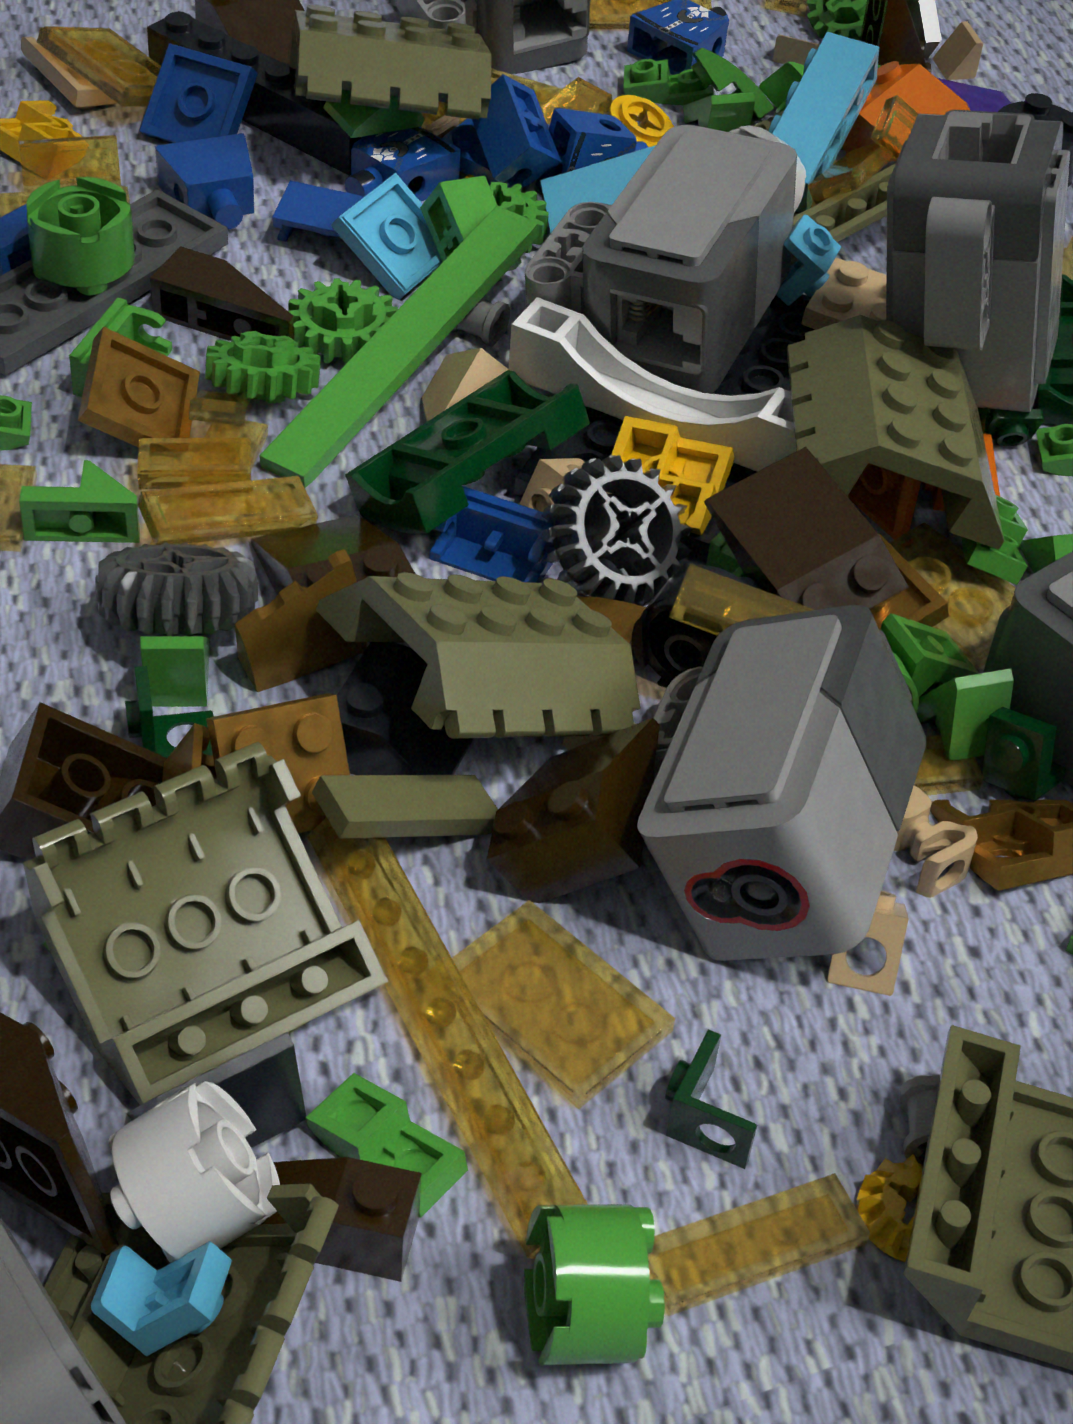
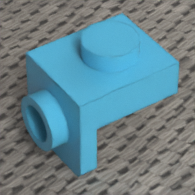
[776,214,842,306]
[91,1241,232,1356]

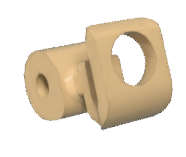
[893,785,978,898]

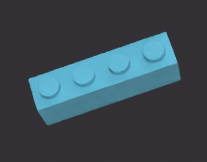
[769,32,879,213]

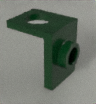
[125,666,214,758]
[665,1029,757,1169]

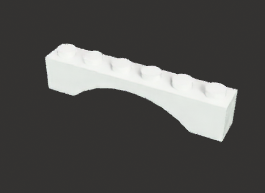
[508,297,796,472]

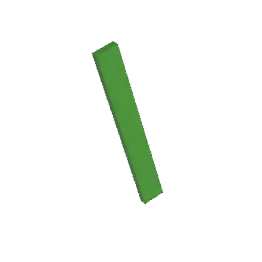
[259,206,539,488]

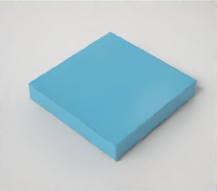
[331,173,442,300]

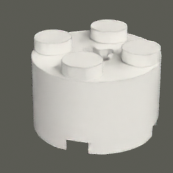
[109,1081,280,1263]

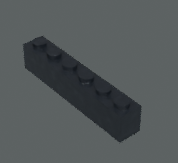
[147,11,363,176]

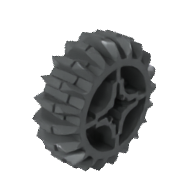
[539,455,693,606]
[95,542,258,636]

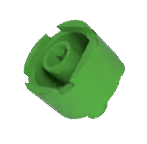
[27,177,135,295]
[524,1204,665,1365]

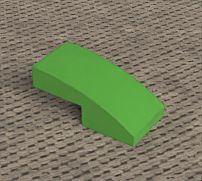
[305,1073,468,1218]

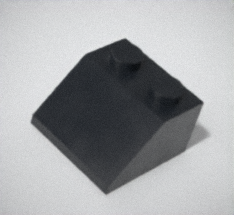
[337,642,474,775]

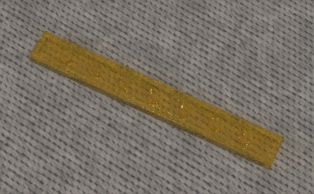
[307,817,588,1259]

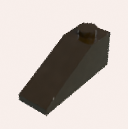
[150,246,294,341]
[261,1157,422,1282]

